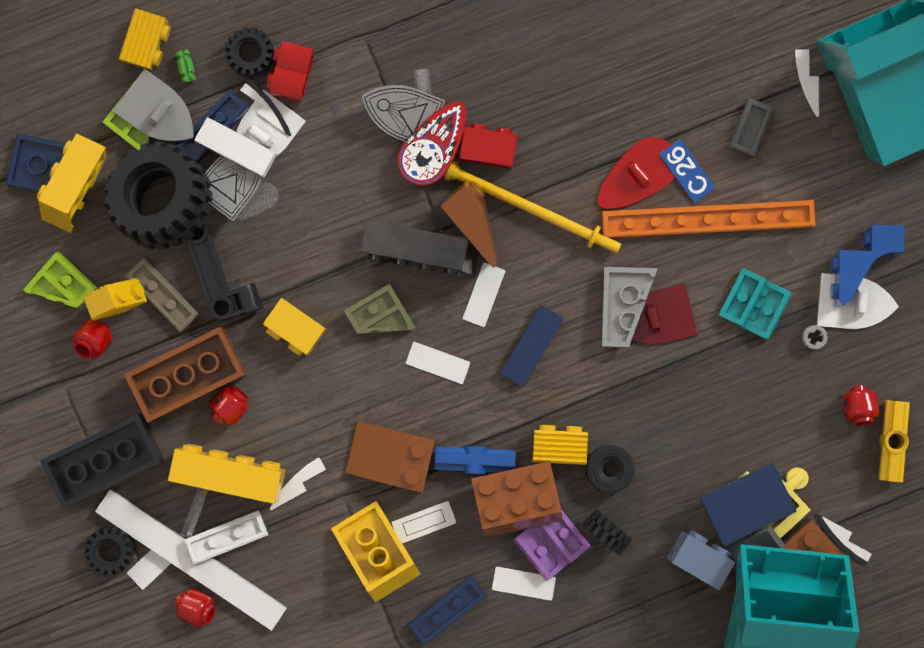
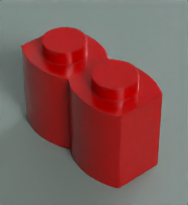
[266,41,314,103]

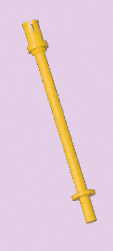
[444,161,621,253]

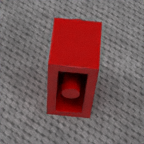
[460,124,517,169]

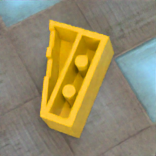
[37,134,107,233]

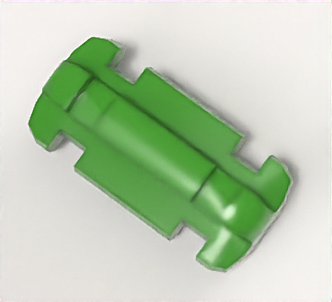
[175,50,196,83]

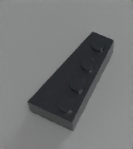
[360,220,479,276]

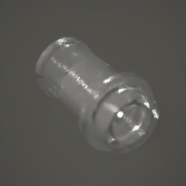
[411,68,432,95]

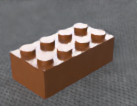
[124,327,247,423]

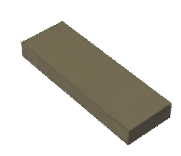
[125,258,200,333]

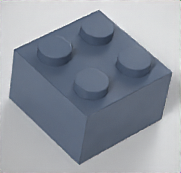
[667,530,735,590]

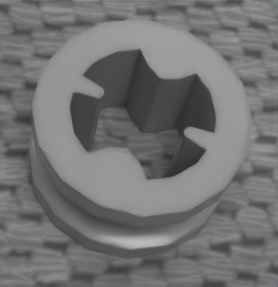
[802,325,828,349]

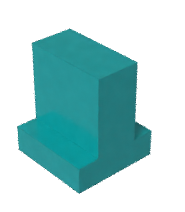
[815,0,924,166]
[723,544,860,648]

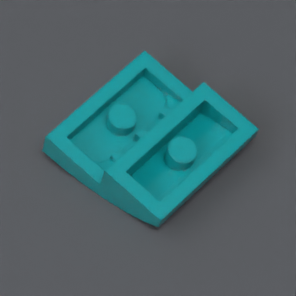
[719,268,792,341]

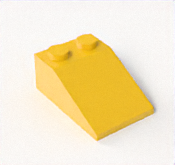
[331,501,421,603]

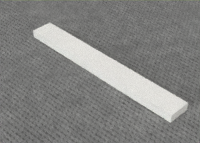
[95,489,287,631]

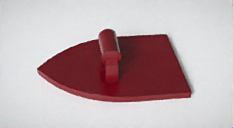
[632,284,698,344]

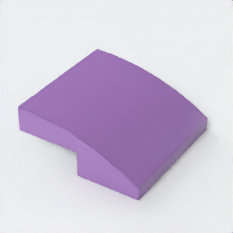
[513,509,590,581]

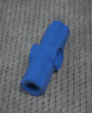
[434,446,516,474]

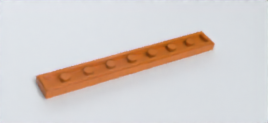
[601,200,815,238]

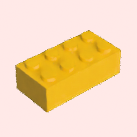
[168,444,286,504]

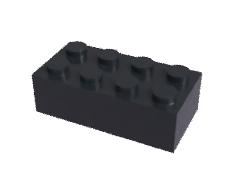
[40,414,165,509]

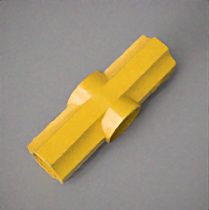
[878,400,910,482]

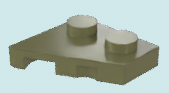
[344,284,416,334]

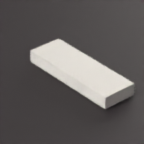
[194,117,277,178]
[184,510,268,565]

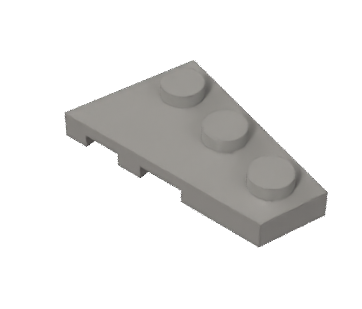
[602,267,658,348]

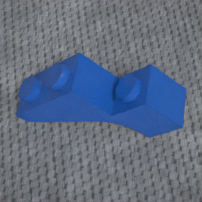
[830,225,904,307]

